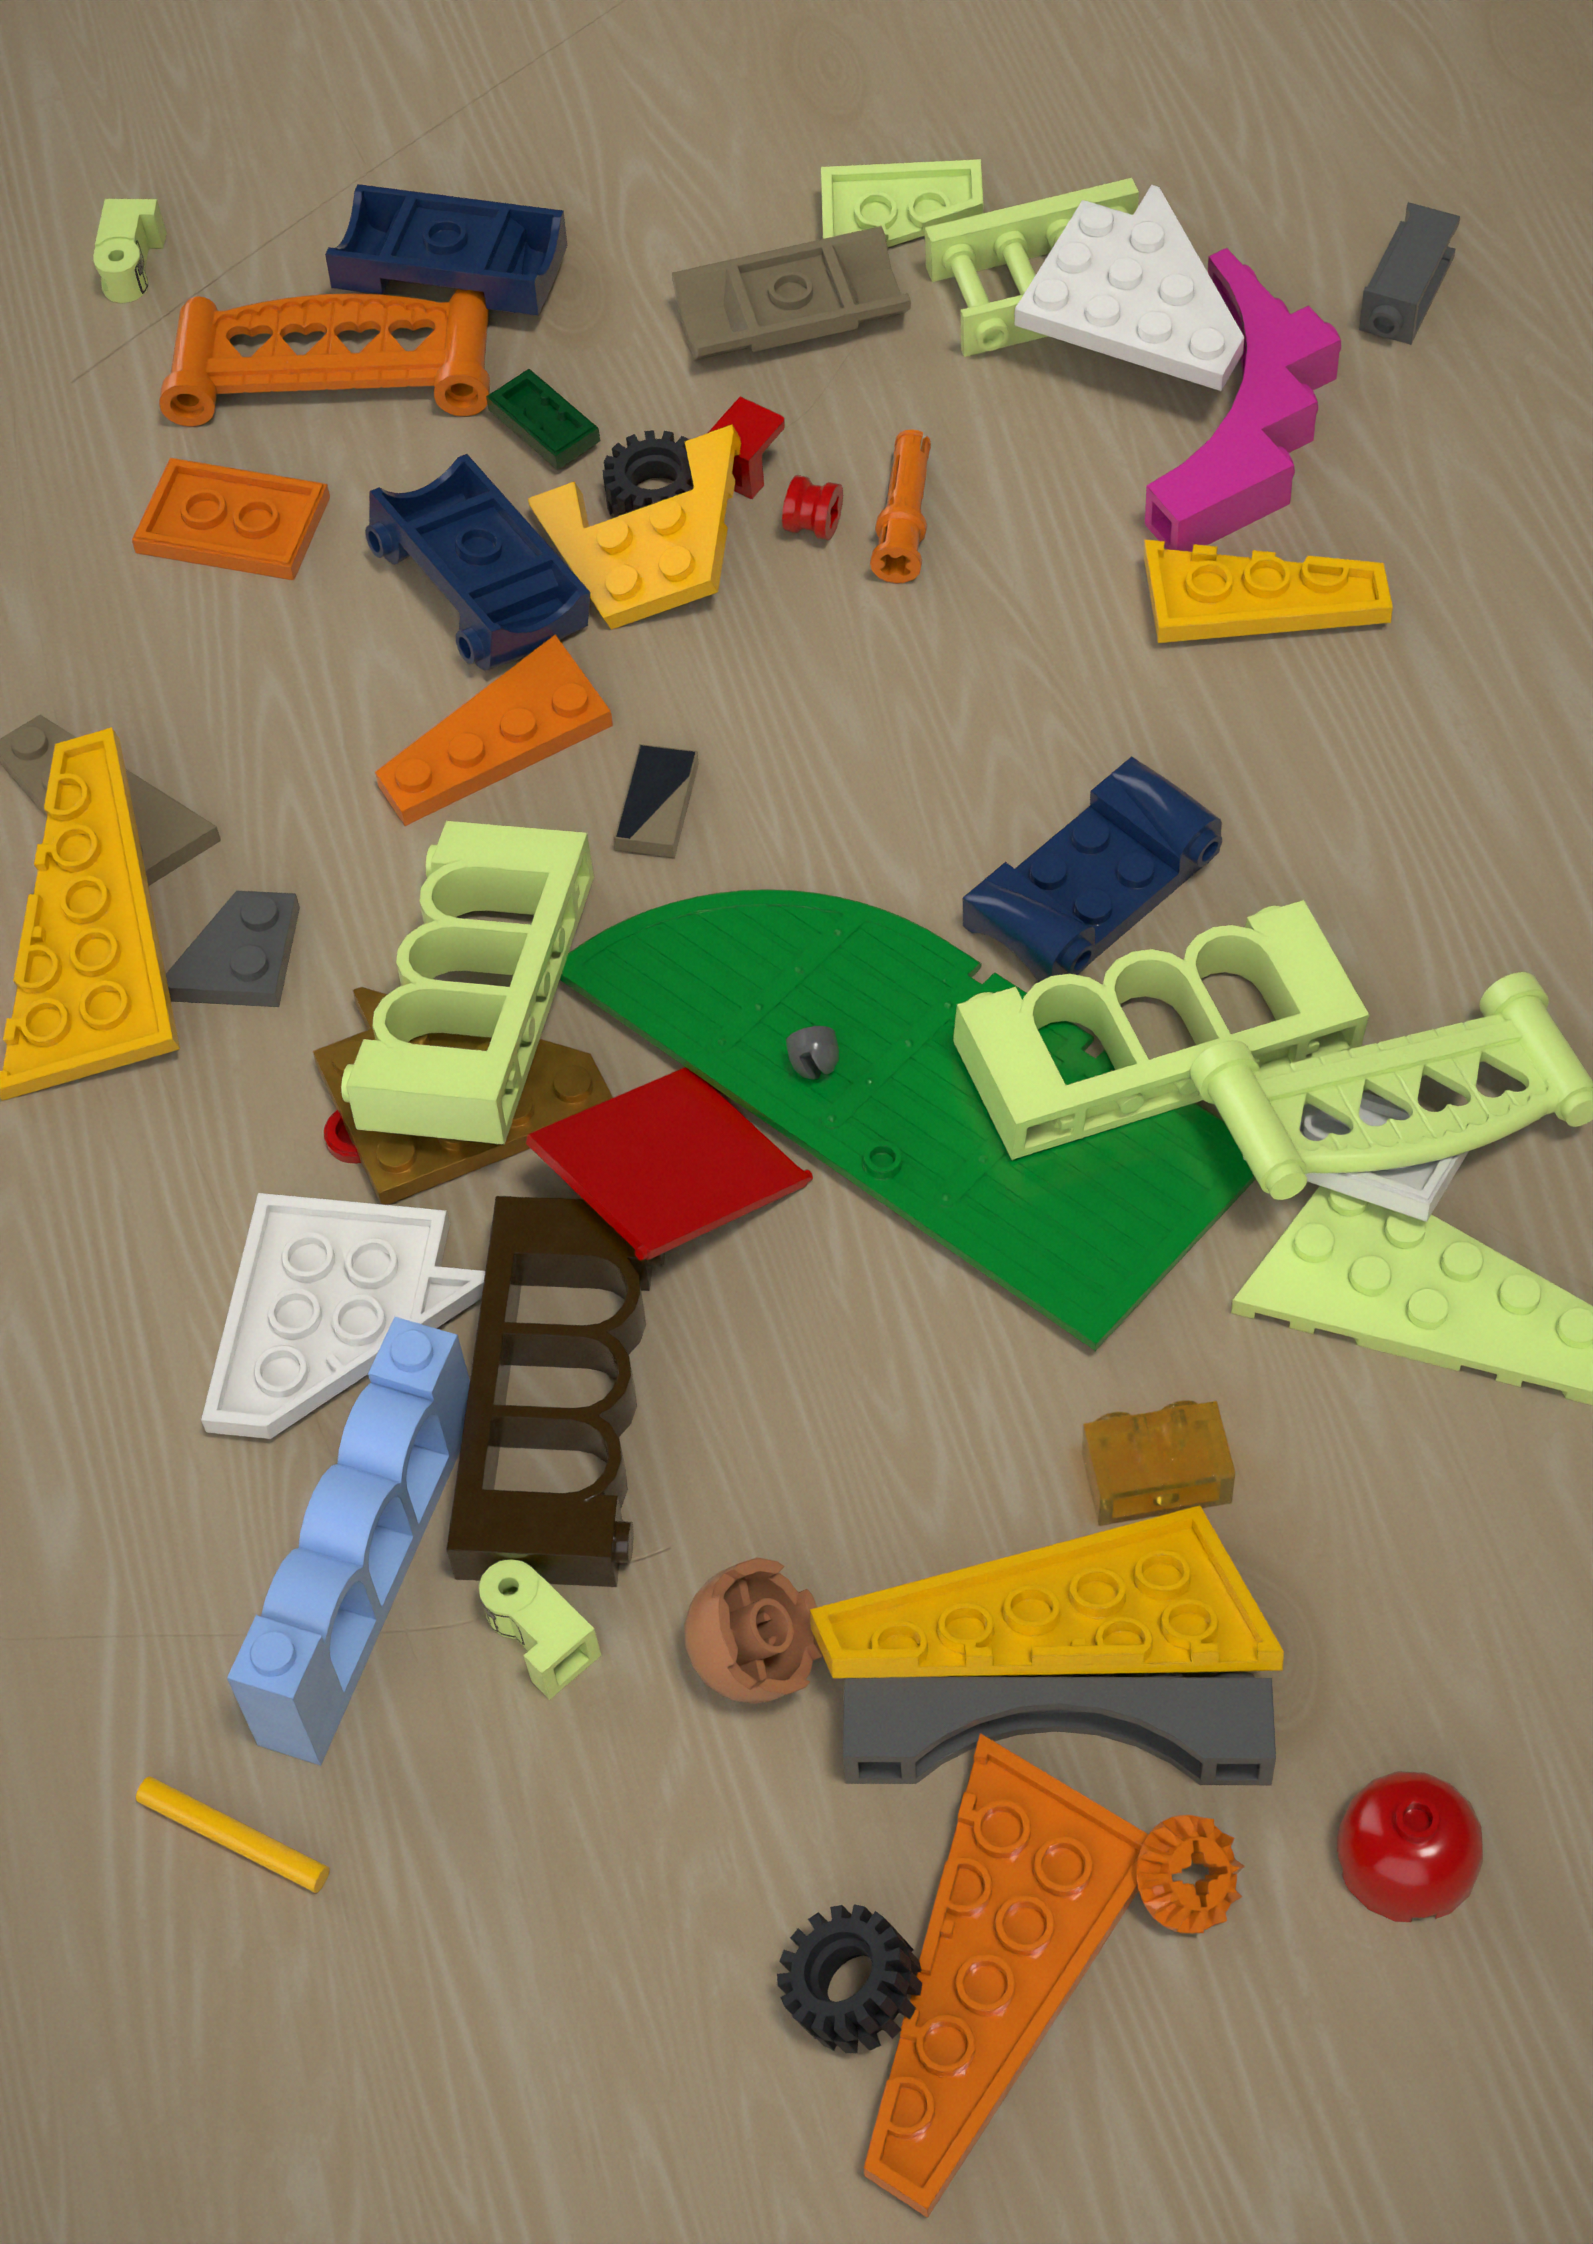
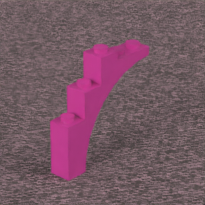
[1145,248,1341,552]

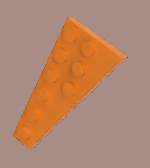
[864,1733,1148,2218]

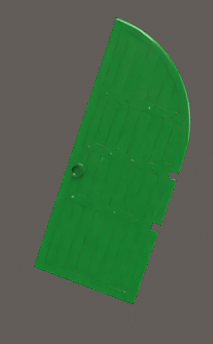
[560,889,1256,1351]

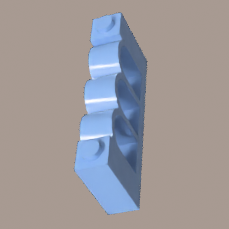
[227,1317,470,1766]

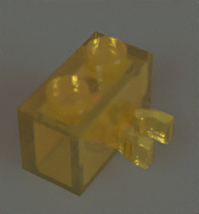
[1082,1400,1235,1526]

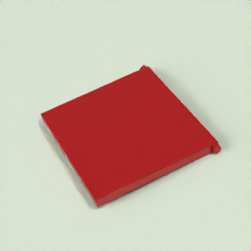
[526,1067,813,1261]

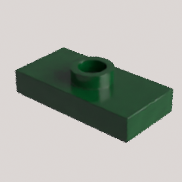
[486,369,600,470]

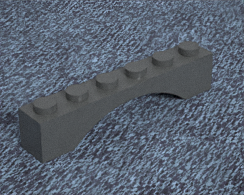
[843,1671,1276,1786]

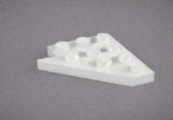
[201,1193,485,1439]

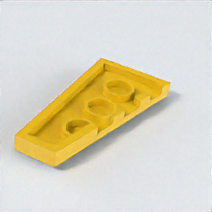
[1143,539,1393,643]

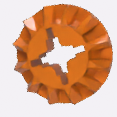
[1136,1815,1245,1933]

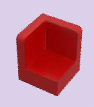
[708,396,785,499]

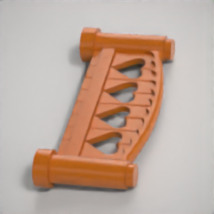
[159,289,490,427]

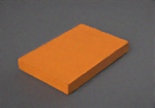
[132,458,330,580]

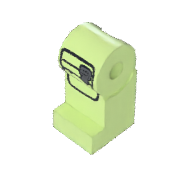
[93,199,167,303]
[479,1559,602,1700]

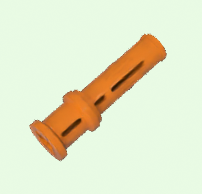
[870,429,931,583]

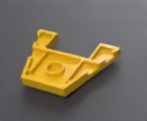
[528,424,741,630]

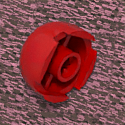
[1337,1771,1483,1922]

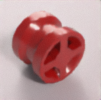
[782,475,843,540]

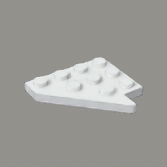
[1015,185,1244,391]

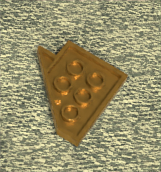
[313,987,613,1205]

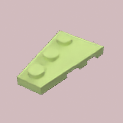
[821,159,983,248]

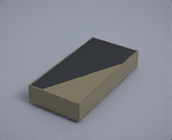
[614,744,699,858]

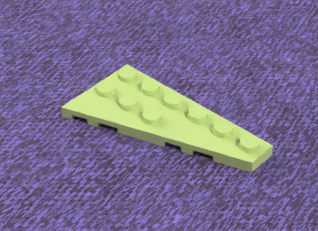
[1231,1186,1593,1405]

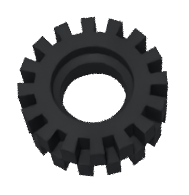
[602,430,694,518]
[777,1904,922,2053]

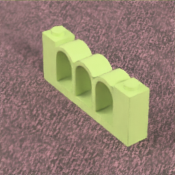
[341,821,594,1145]
[953,900,1369,1160]

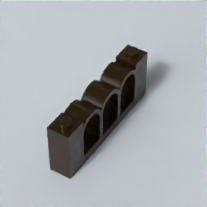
[446,1196,665,1587]

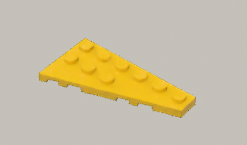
[0,727,180,1101]
[810,1505,1284,1678]

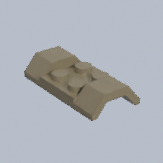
[672,226,911,361]

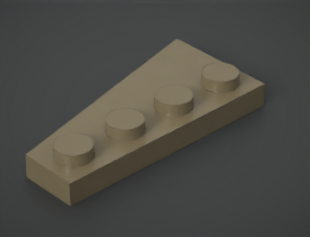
[0,714,221,886]

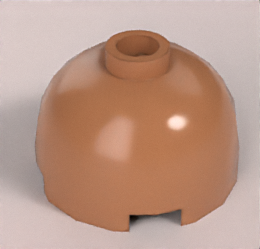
[684,1557,823,1704]

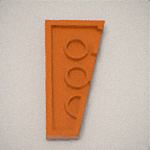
[375,634,613,826]

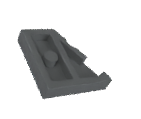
[166,891,300,1007]

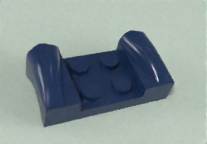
[325,184,567,316]
[365,454,590,671]
[962,756,1222,982]

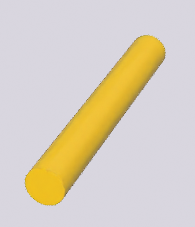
[136,1776,330,1893]

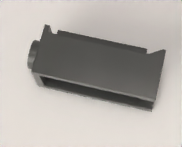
[1359,202,1460,345]

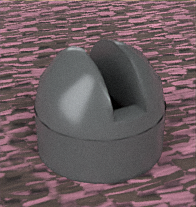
[786,1026,839,1080]

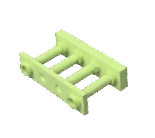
[925,178,1139,357]

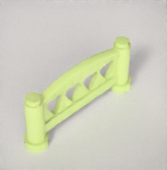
[1190,972,1593,1200]

